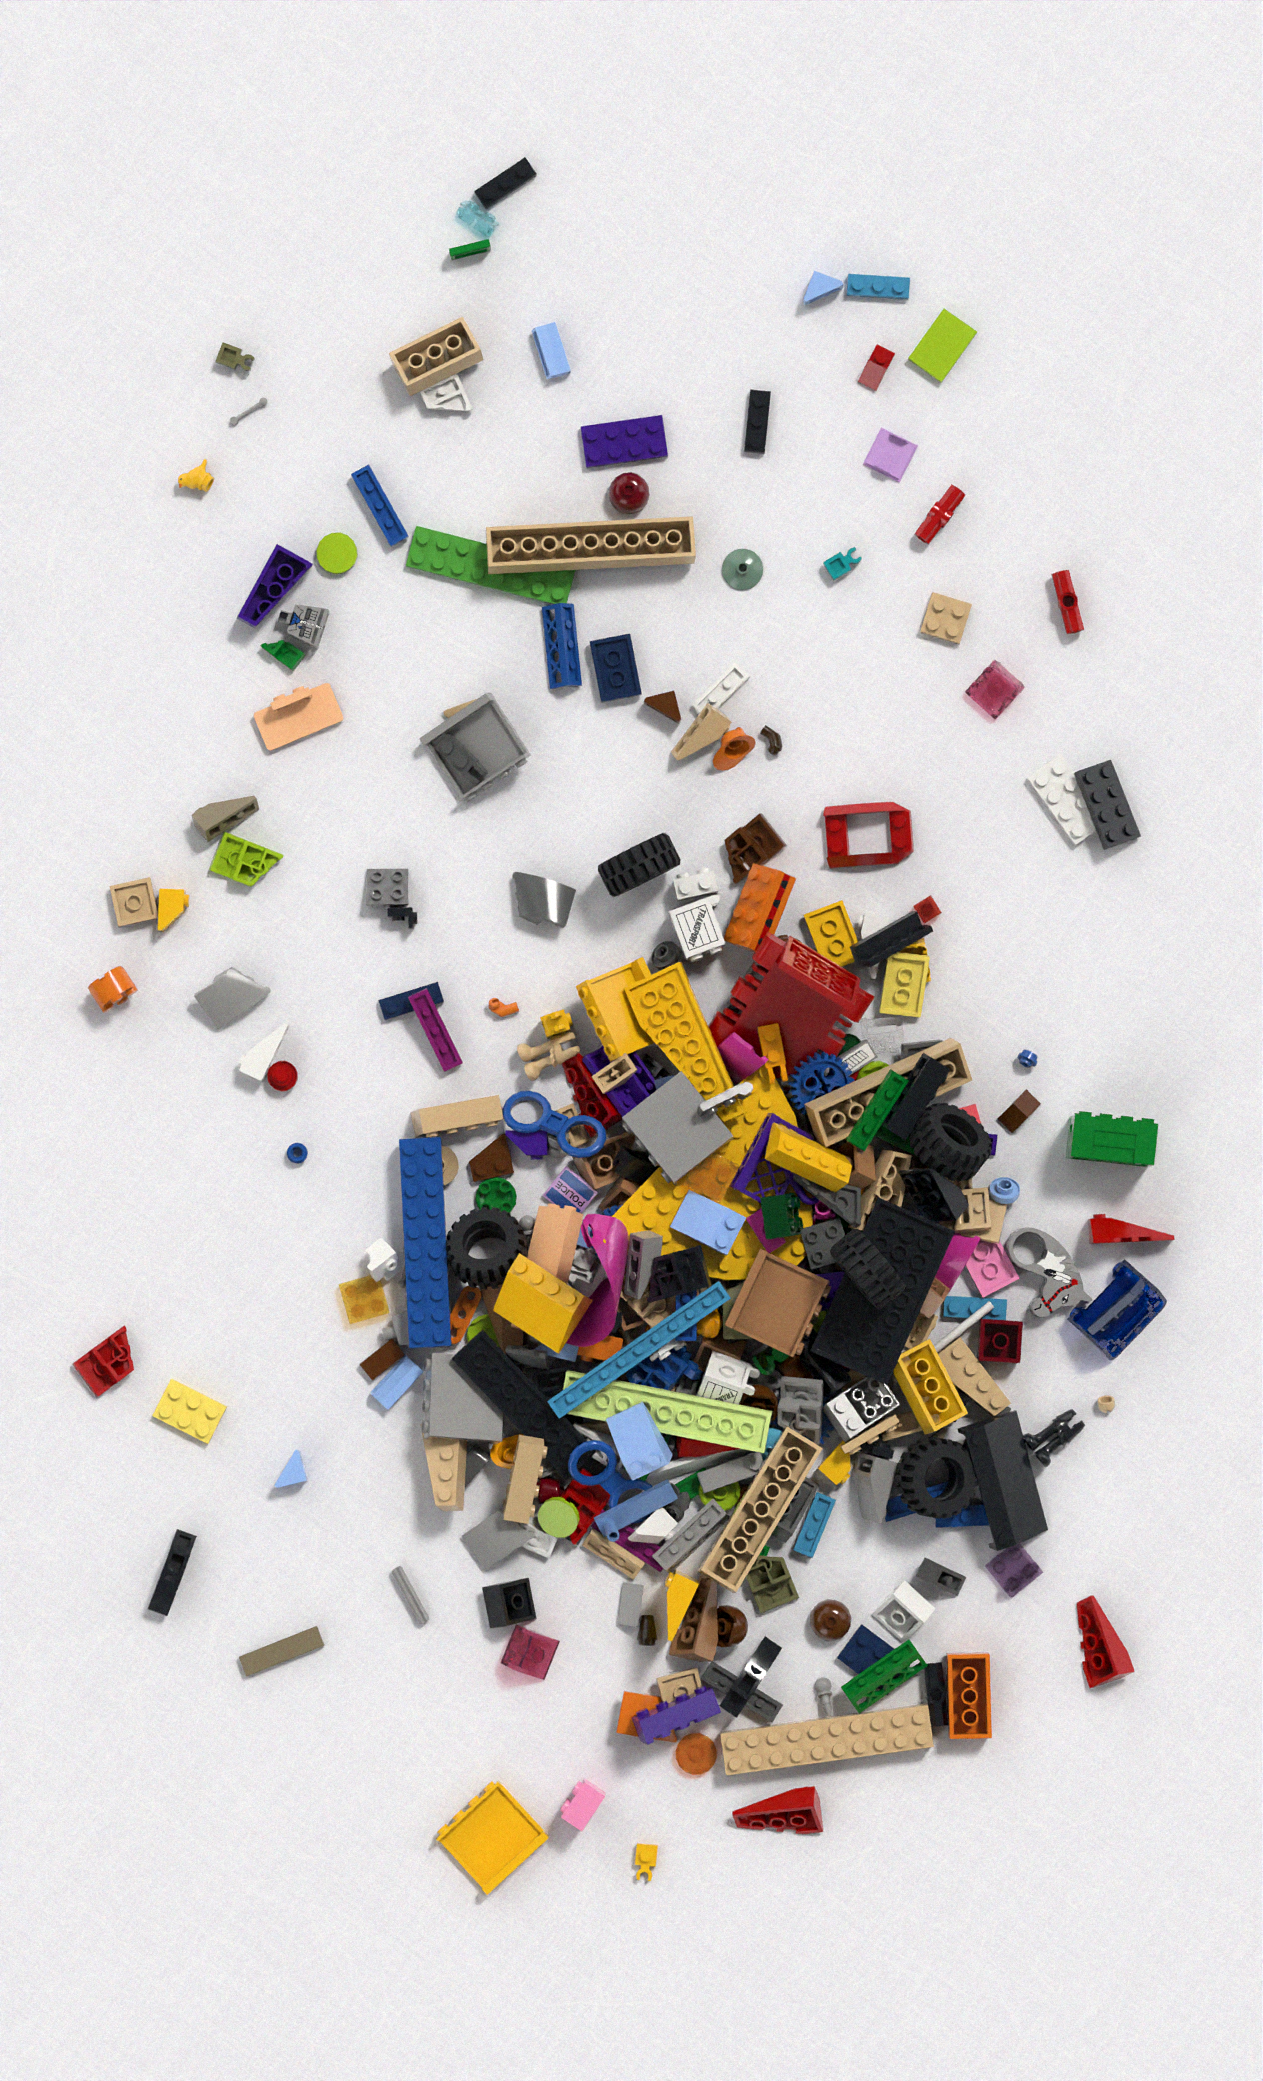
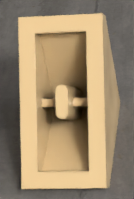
[592,1053,637,1094]

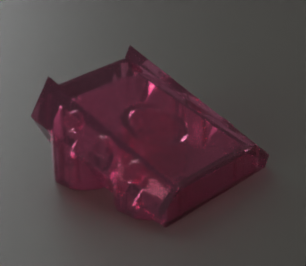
[965,660,1025,719]

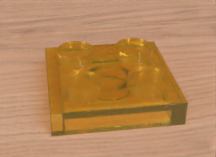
[683,1153,739,1203]
[339,1275,390,1324]

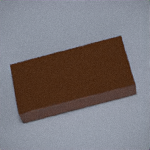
[359,1339,405,1381]

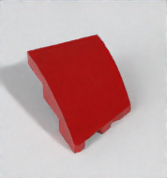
[72,1325,134,1397]
[560,1467,610,1545]

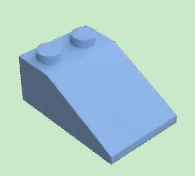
[670,1190,746,1256]
[606,1402,673,1481]

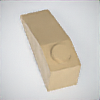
[671,703,732,761]

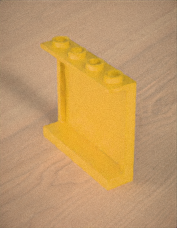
[576,957,655,1062]
[436,1780,549,1895]

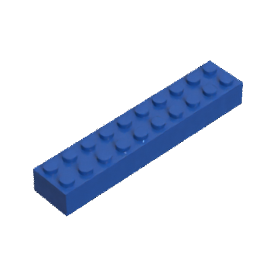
[399,1137,452,1349]

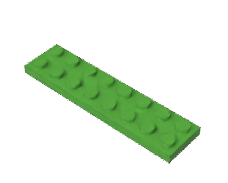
[406,526,575,604]

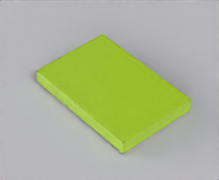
[908,308,977,383]

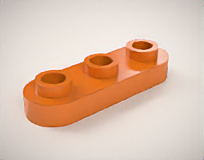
[450,1286,482,1344]

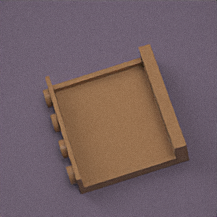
[725,1249,831,1358]

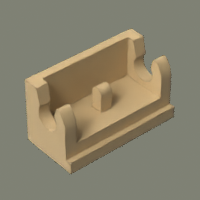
[878,1411,923,1441]

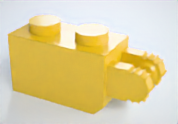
[540,1009,573,1039]

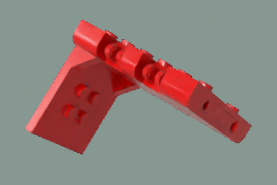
[708,932,874,1091]

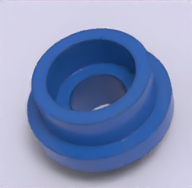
[1017,1050,1038,1068]
[287,1143,308,1164]

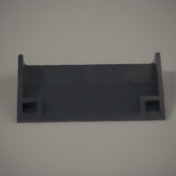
[958,1410,1048,1551]

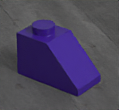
[505,1130,548,1160]

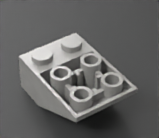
[823,1376,900,1443]
[854,1452,898,1524]

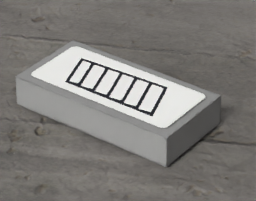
[839,1039,878,1076]

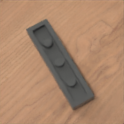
[701,1661,783,1723]

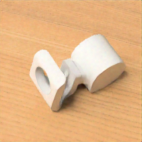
[573,1249,596,1271]

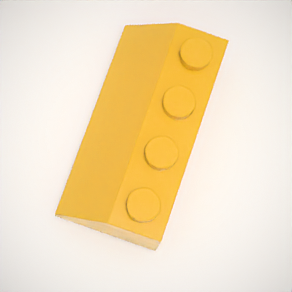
[765,1122,852,1193]
[893,1339,968,1435]

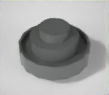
[651,941,681,970]

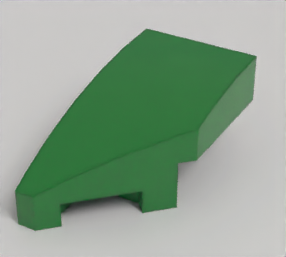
[261,640,306,671]

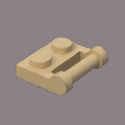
[953,1187,992,1233]

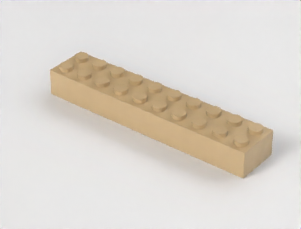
[486,516,696,574]
[720,1703,934,1775]

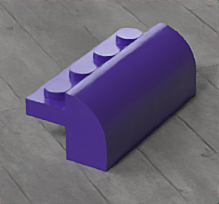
[582,1045,656,1117]

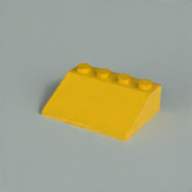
[493,1253,593,1354]
[665,1569,699,1642]

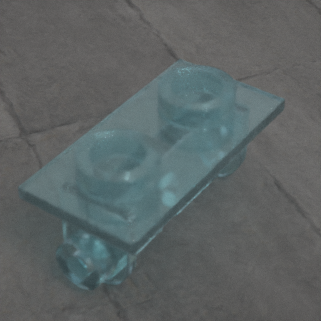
[456,200,500,237]

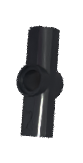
[924,1662,948,1727]

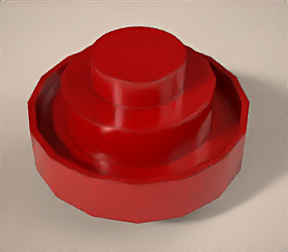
[267,1061,298,1091]

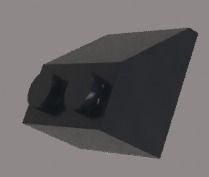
[482,1578,537,1628]

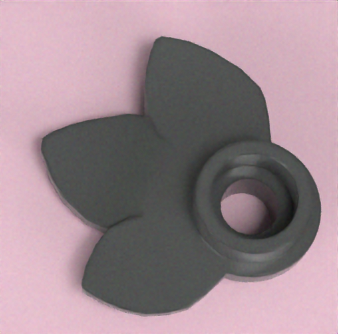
[663,1482,690,1522]

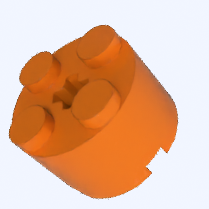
[88,966,138,1013]

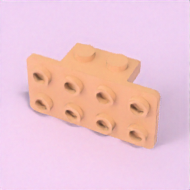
[254,683,343,751]

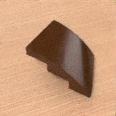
[724,813,787,884]

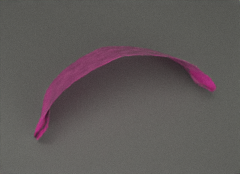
[566,1214,629,1347]

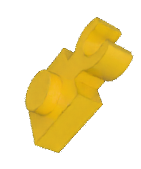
[635,1843,658,1881]

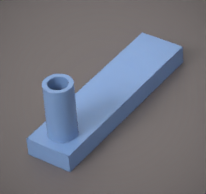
[594,1479,678,1542]

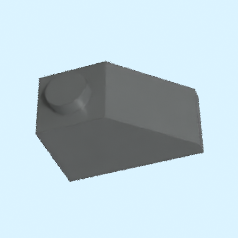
[916,1558,966,1596]

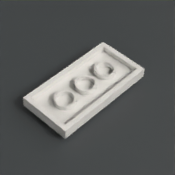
[1027,754,1096,845]

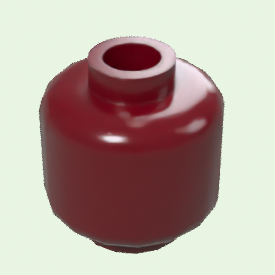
[536,1477,564,1504]

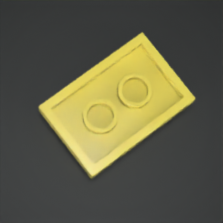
[879,952,930,1017]
[152,1379,227,1444]

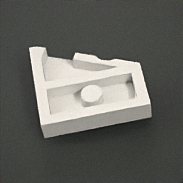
[420,373,473,412]

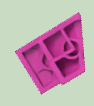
[717,1032,768,1085]
[935,1233,981,1292]

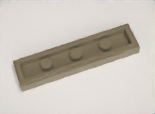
[239,1626,324,1676]

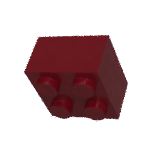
[977,1319,1023,1363]

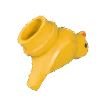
[178,459,214,492]

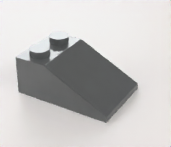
[771,1477,819,1543]

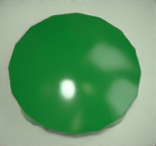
[476,1177,517,1213]

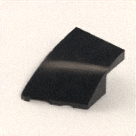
[647,1245,712,1303]

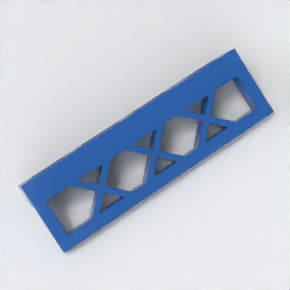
[542,603,582,689]

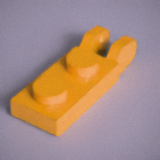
[757,1023,788,1084]

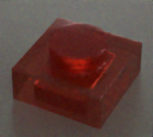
[913,895,942,924]

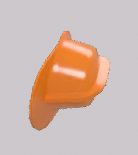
[713,727,756,771]

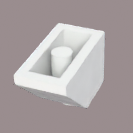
[628,1507,678,1544]

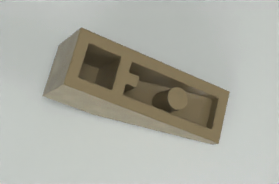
[192,796,259,842]

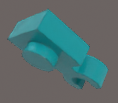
[823,547,862,581]

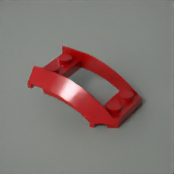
[823,802,914,869]

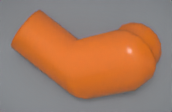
[488,998,519,1017]

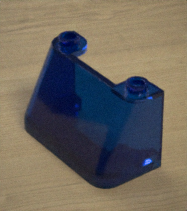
[1067,1259,1167,1360]

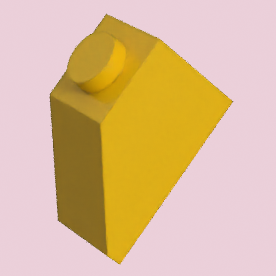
[158,889,189,932]
[818,1440,851,1485]

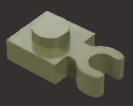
[216,342,255,371]

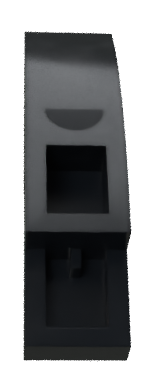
[148,1529,197,1616]
[719,1636,782,1718]

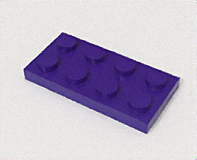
[581,415,668,468]

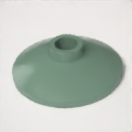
[722,549,763,590]

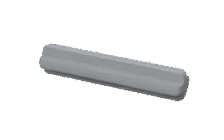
[392,1566,429,1624]

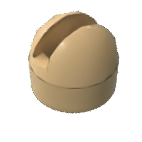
[1098,1395,1115,1413]

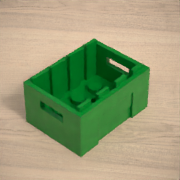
[1066,1111,1158,1167]

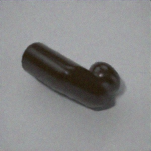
[760,725,783,755]

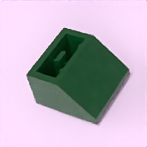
[760,1193,803,1239]

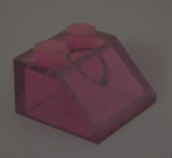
[501,1624,560,1680]

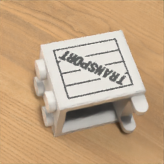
[669,895,725,963]
[696,1351,760,1404]

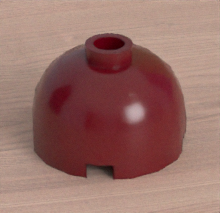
[609,472,650,514]

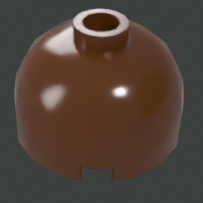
[739,1384,778,1421]
[810,1599,851,1641]
[717,1605,748,1648]

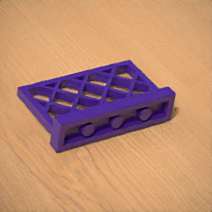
[729,1113,814,1203]

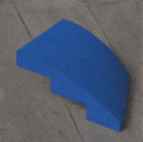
[626,1350,689,1391]

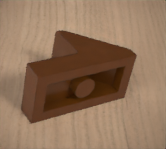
[774,1354,813,1379]

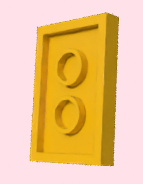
[803,900,858,967]

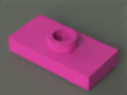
[746,1208,786,1253]

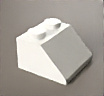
[872,1580,935,1643]

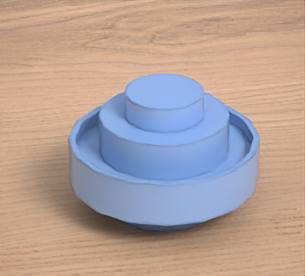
[989,1177,1020,1204]

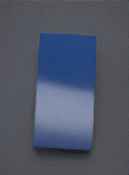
[671,1346,704,1380]

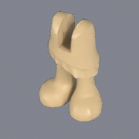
[517,1032,581,1081]

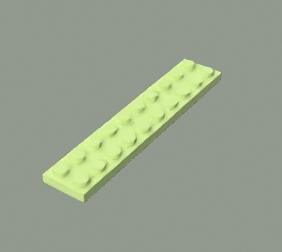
[563,1370,772,1453]

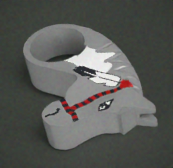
[1006,1227,1092,1317]

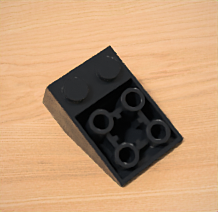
[898,1168,969,1222]
[532,1365,583,1425]

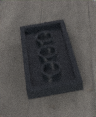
[1074,760,1141,850]

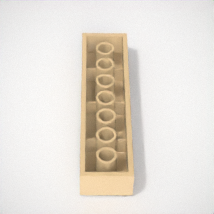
[804,1038,972,1147]
[698,1427,823,1593]

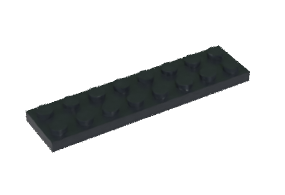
[452,1329,597,1480]

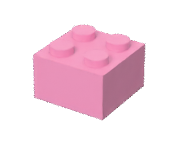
[560,1779,606,1831]

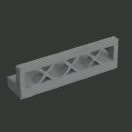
[652,1499,730,1573]

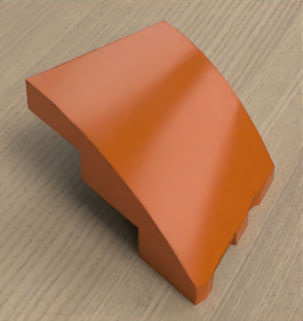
[616,1691,677,1742]

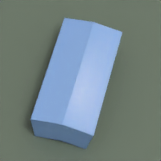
[531,322,571,379]
[370,1354,424,1410]

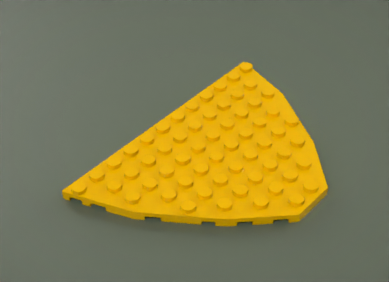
[592,1065,813,1280]

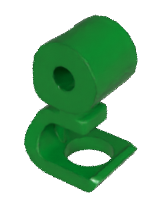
[752,1348,789,1375]

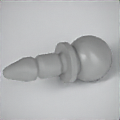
[519,1215,535,1249]
[815,1677,832,1717]

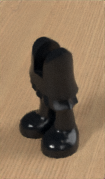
[1023,1409,1085,1467]

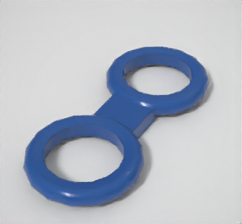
[502,1091,606,1158]
[568,1440,653,1524]

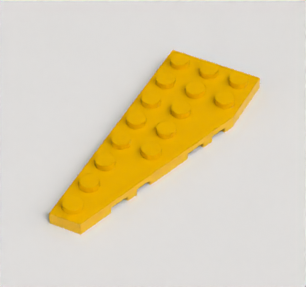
[624,962,745,1123]

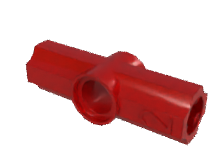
[914,484,966,545]
[1051,570,1084,634]

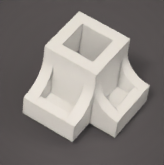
[365,1238,403,1282]

